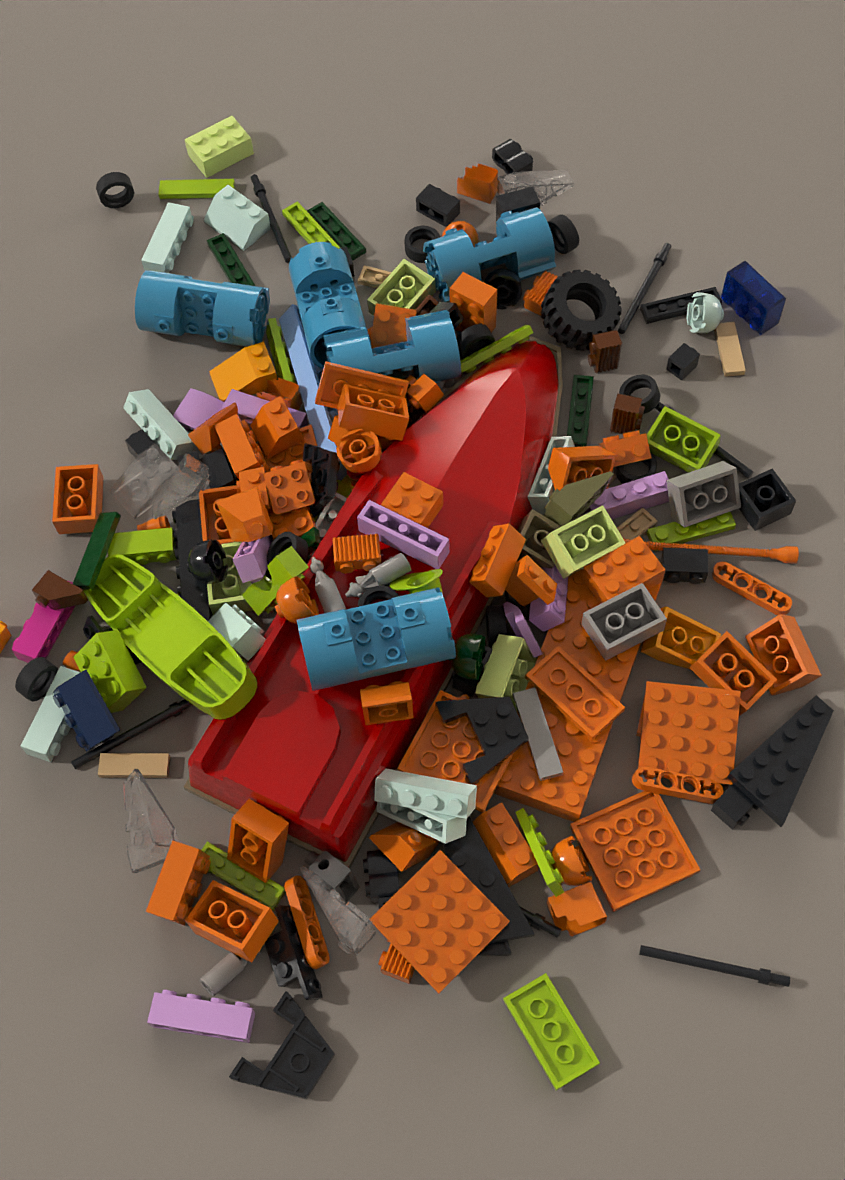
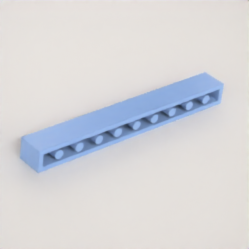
[279,304,348,480]

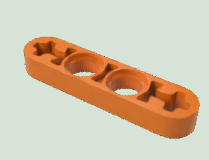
[712,562,792,615]
[632,766,724,804]
[284,875,330,970]

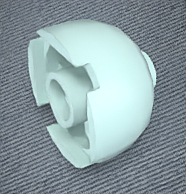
[687,292,724,334]

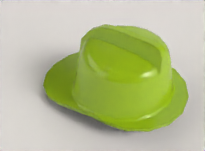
[390,569,443,594]

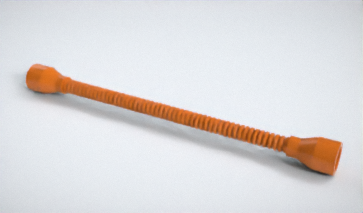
[623,538,799,564]

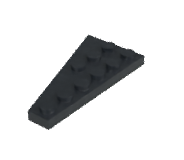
[727,695,834,827]
[443,816,535,944]

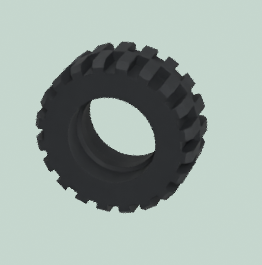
[541,269,622,351]

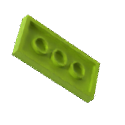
[503,973,600,1091]

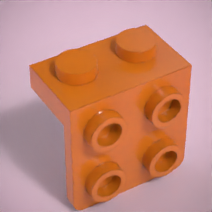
[598,430,651,467]
[263,460,316,515]
[236,467,270,509]
[505,555,557,606]

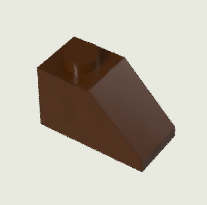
[32,570,88,610]

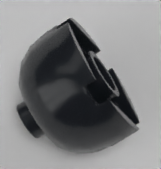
[484,268,522,310]
[187,539,228,584]

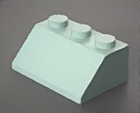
[204,185,271,251]

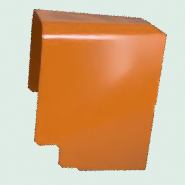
[457,164,498,204]
[256,378,302,410]
[547,882,607,936]

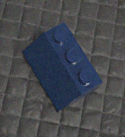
[53,670,120,752]

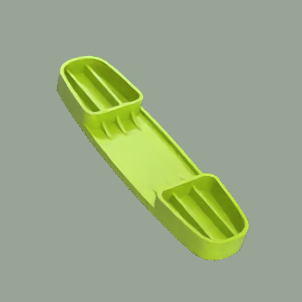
[83,554,257,719]

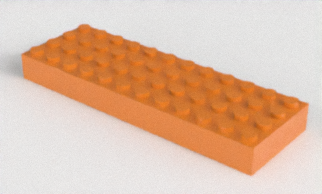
[494,569,662,822]

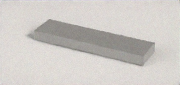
[513,688,563,781]

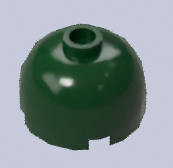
[449,634,486,680]

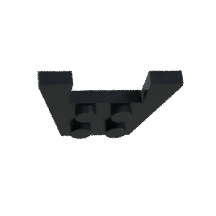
[303,443,340,518]
[435,697,529,785]
[229,991,335,1100]

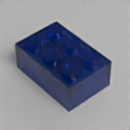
[721,261,786,335]

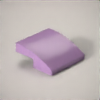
[173,388,224,431]
[503,602,542,658]

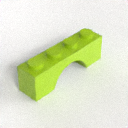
[242,546,309,616]

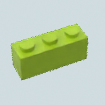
[108,527,176,565]

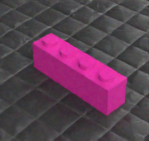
[12,581,75,663]

